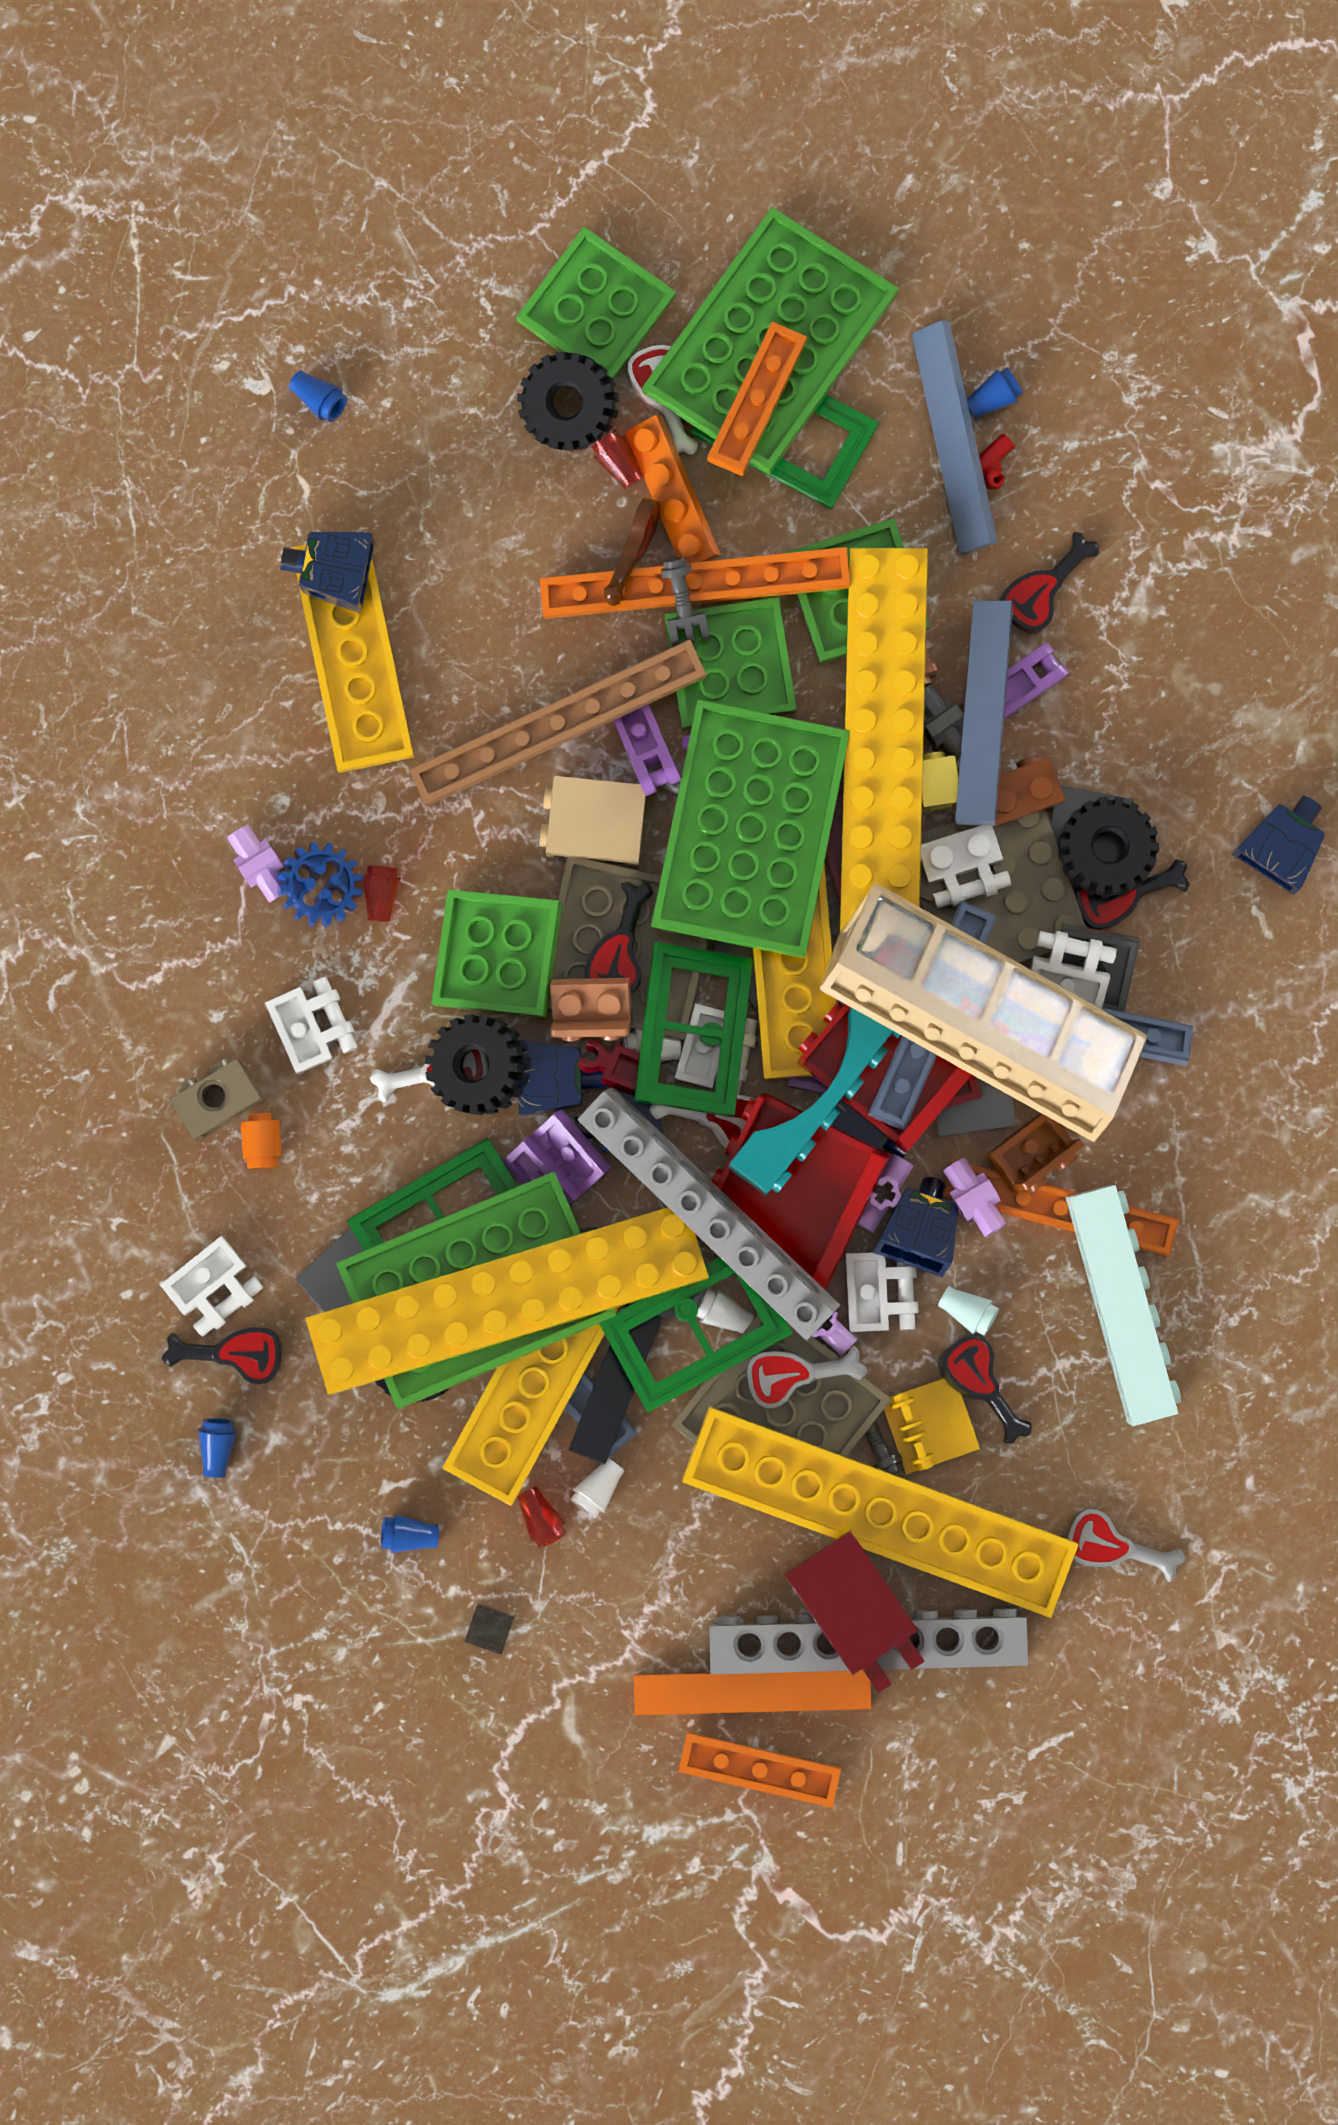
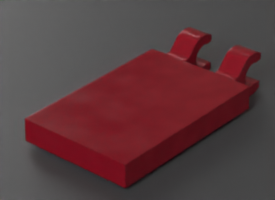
[785,1530,925,1693]

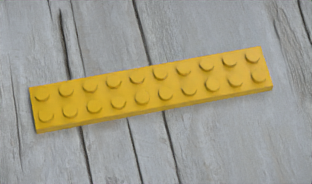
[840,548,928,937]
[305,1207,709,1396]
[681,1406,1079,1618]

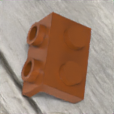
[992,755,1066,828]
[986,1113,1084,1193]

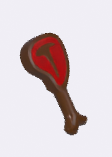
[604,497,660,606]

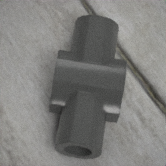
[924,685,964,762]

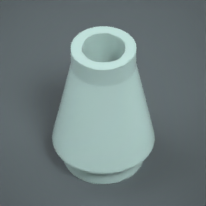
[938,1286,999,1336]

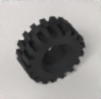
[517,352,619,451]
[1058,797,1159,899]
[425,1014,530,1115]

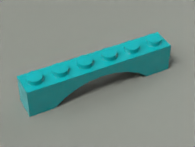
[728,1007,900,1197]

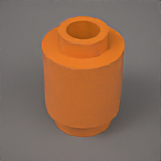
[241,1113,282,1169]

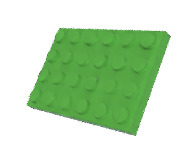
[642,207,899,475]
[651,699,850,958]
[336,1171,616,1410]

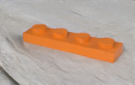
[708,322,807,476]
[625,415,721,563]
[678,1731,841,1808]

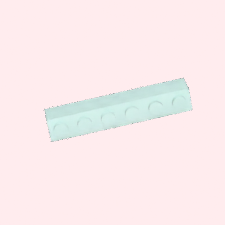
[1065,1185,1182,1426]

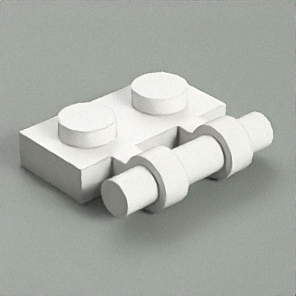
[921,825,1012,909]
[1030,930,1117,1009]
[265,977,358,1074]
[675,1003,759,1094]
[160,1236,264,1337]
[845,1252,919,1332]

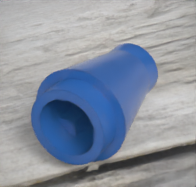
[966,367,1023,420]
[289,370,347,422]
[198,1418,237,1478]
[381,1514,439,1553]

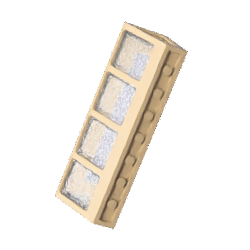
[819,883,1147,1142]

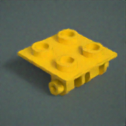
[884,1378,980,1475]

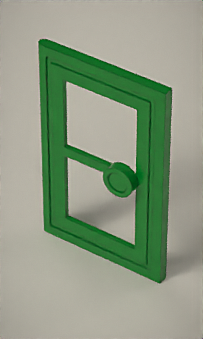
[691,395,879,509]
[634,942,753,1117]
[346,1138,518,1251]
[599,1257,793,1413]

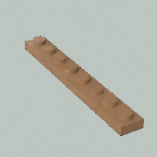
[409,640,707,806]

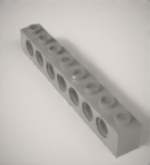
[577,1087,840,1341]
[709,1608,1028,1675]

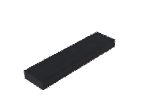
[568,1304,662,1465]

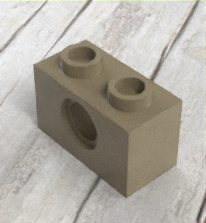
[169,1057,265,1142]

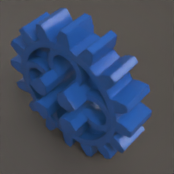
[277,842,363,927]

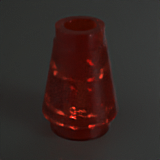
[591,430,643,489]
[363,865,401,922]
[517,1487,567,1549]

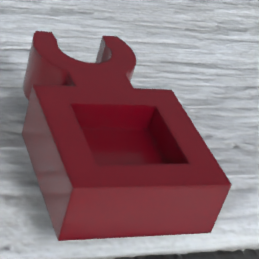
[578,1040,640,1096]

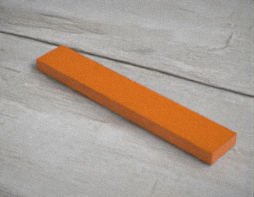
[942,1159,1179,1257]
[633,1670,871,1715]

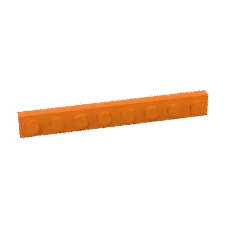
[540,547,850,619]

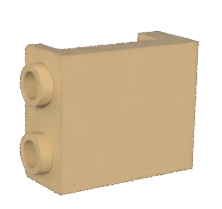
[539,776,646,867]

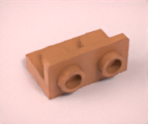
[550,978,633,1041]

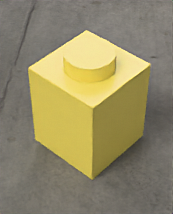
[922,752,959,813]

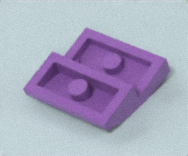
[503,1108,612,1206]

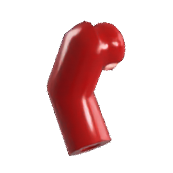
[979,434,1015,490]

